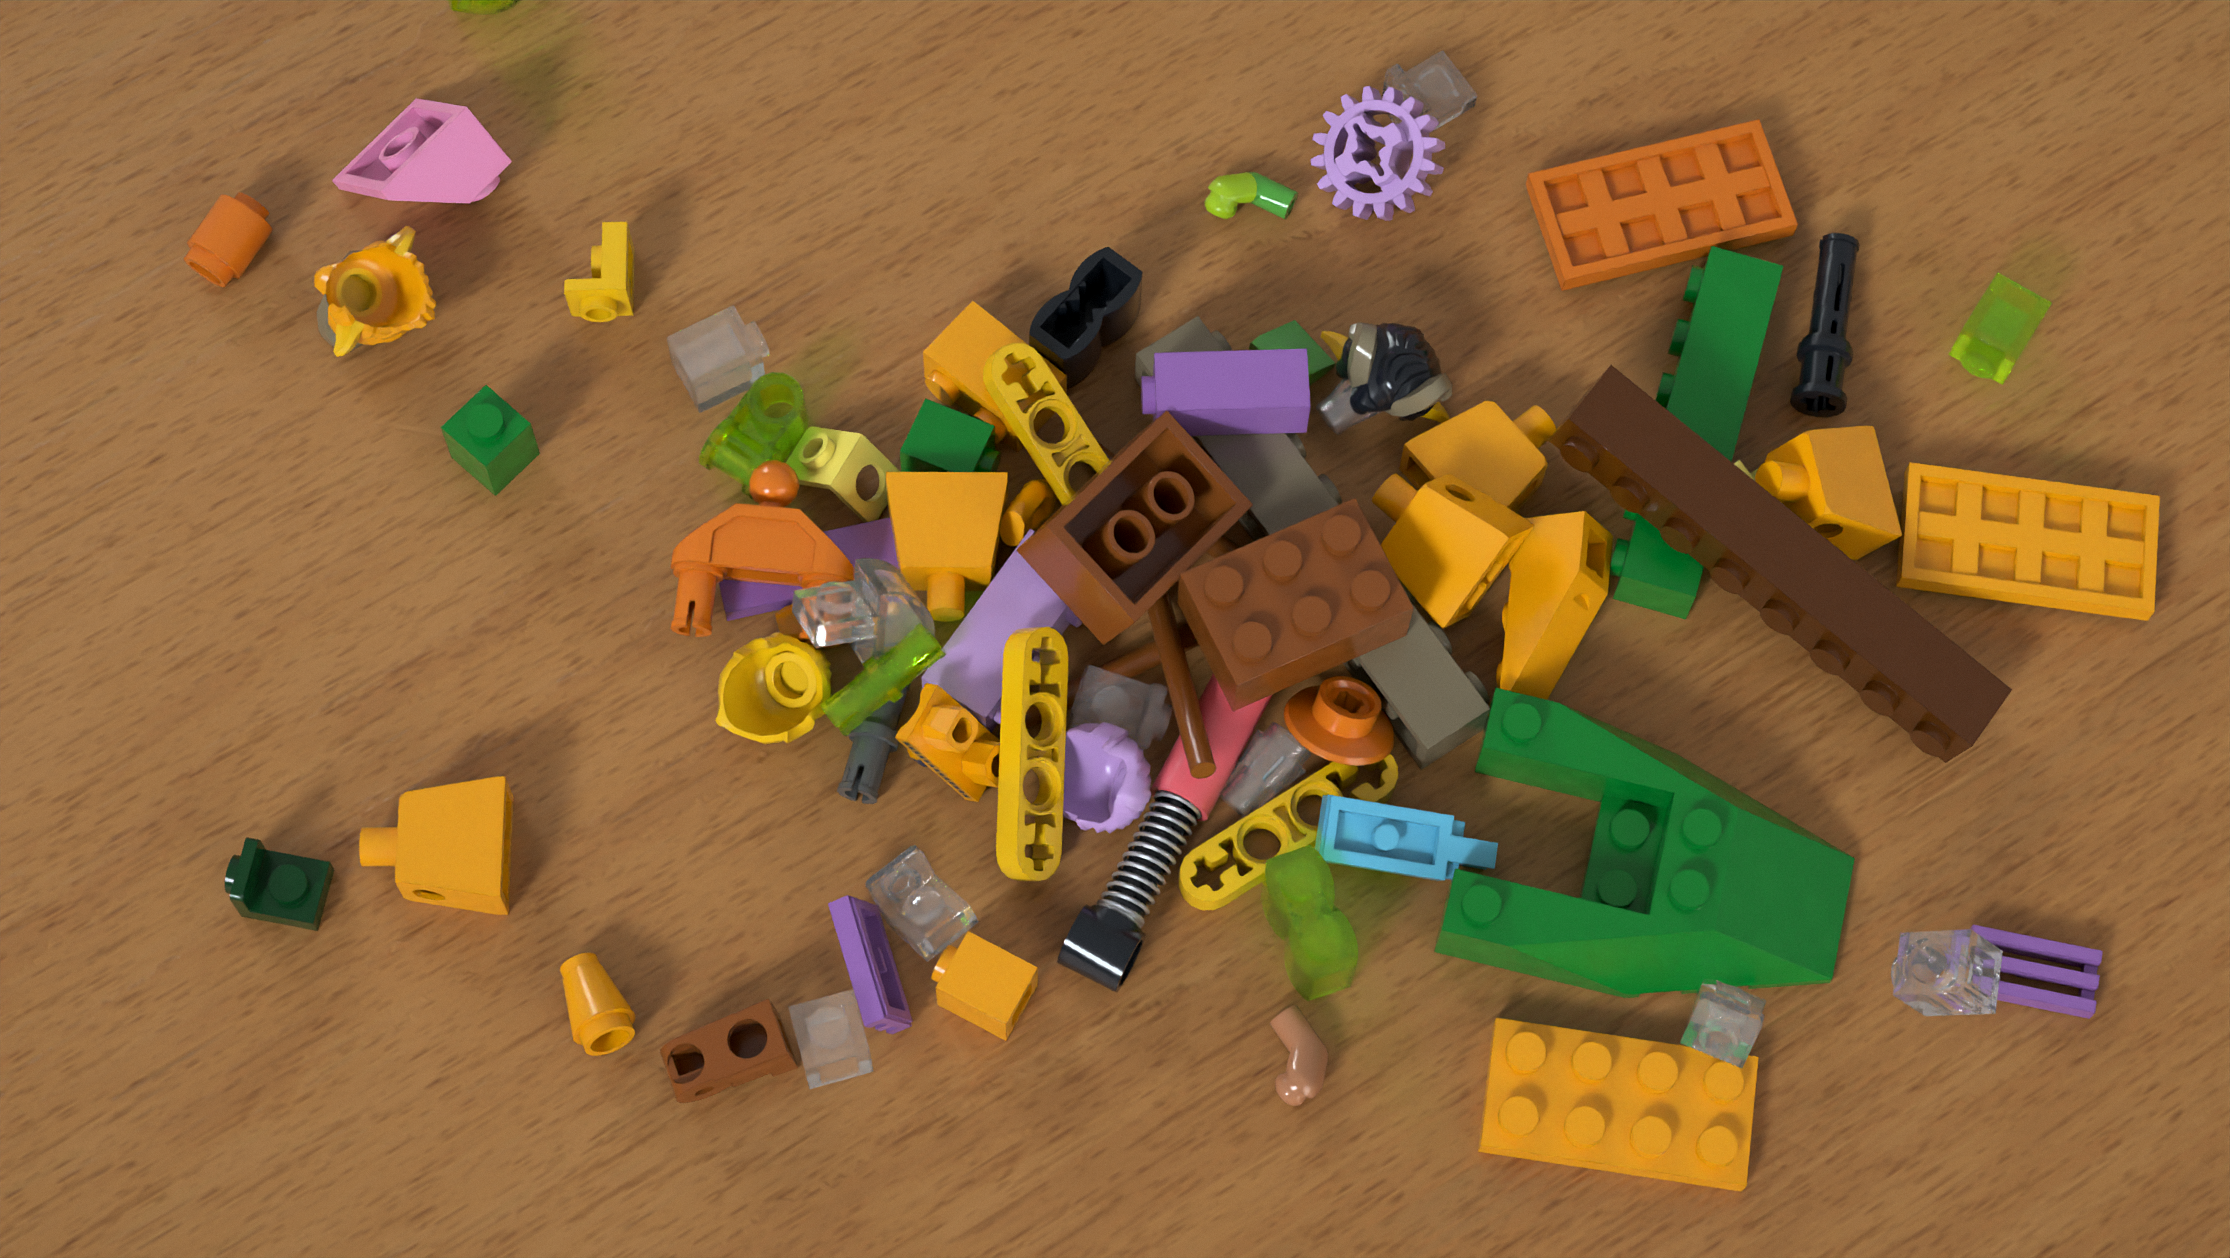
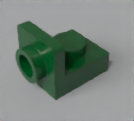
[225,837,334,931]

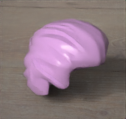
[1063,722,1152,834]

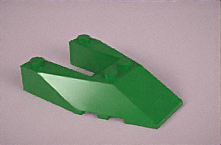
[1434,688,1855,998]

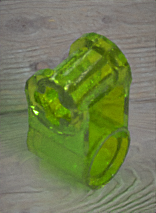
[699,372,809,499]

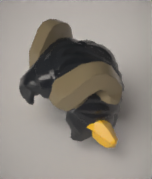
[1320,322,1453,423]

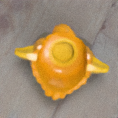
[314,226,436,357]

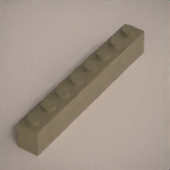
[1135,316,1490,770]

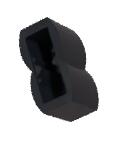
[1029,247,1143,389]

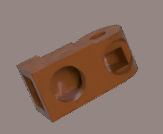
[660,998,798,1103]

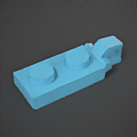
[1313,795,1498,881]

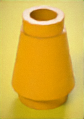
[560,953,636,1056]

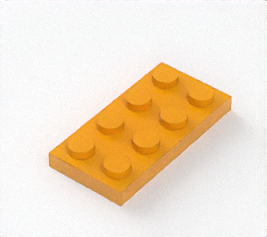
[1896,462,2160,621]
[1478,1018,1759,1192]

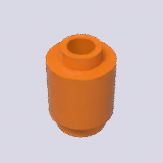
[184,192,273,287]

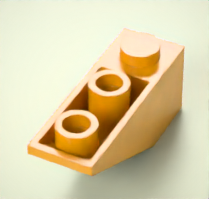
[1496,511,1613,700]

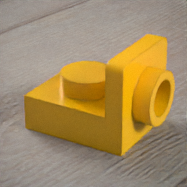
[564,222,635,322]

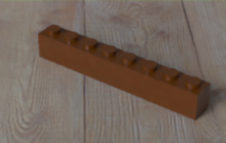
[1548,365,2012,763]

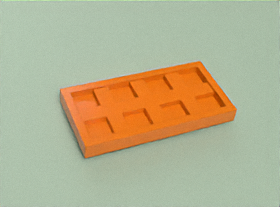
[1525,119,1798,291]

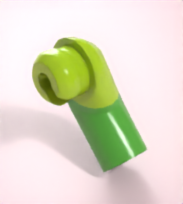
[1204,172,1298,219]

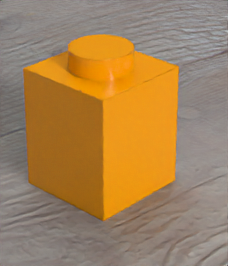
[931,931,1038,1041]

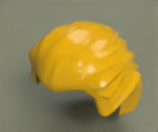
[716,632,832,744]

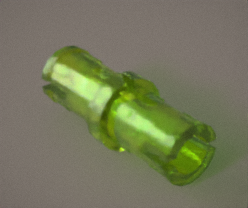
[820,622,947,736]

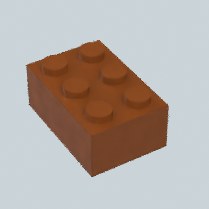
[1016,410,1253,645]
[1177,498,1414,712]

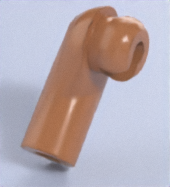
[1270,1005,1328,1106]

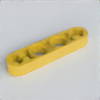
[983,343,1109,505]
[996,627,1069,881]
[1179,754,1398,910]

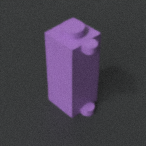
[1141,349,1311,436]

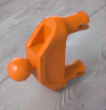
[670,460,856,649]

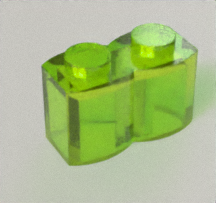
[1261,845,1358,1001]

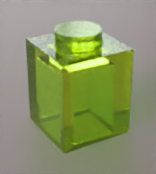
[1949,272,2052,385]

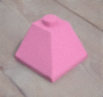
[332,98,512,204]

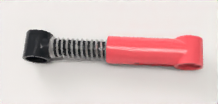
[1057,674,1273,993]

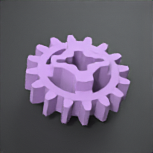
[1311,86,1445,221]

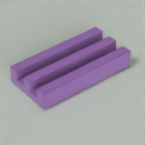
[828,895,913,1034]
[1960,925,2103,1019]

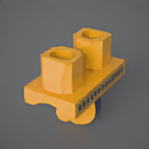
[895,683,1000,802]

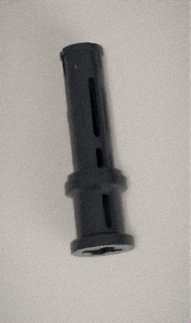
[1790,233,1860,417]

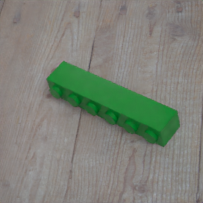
[1610,246,1784,619]

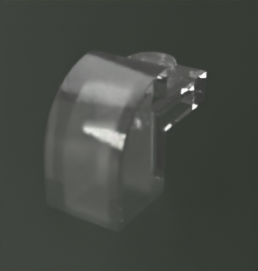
[792,558,935,679]

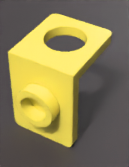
[786,426,900,523]

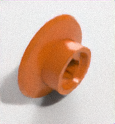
[1284,676,1395,766]

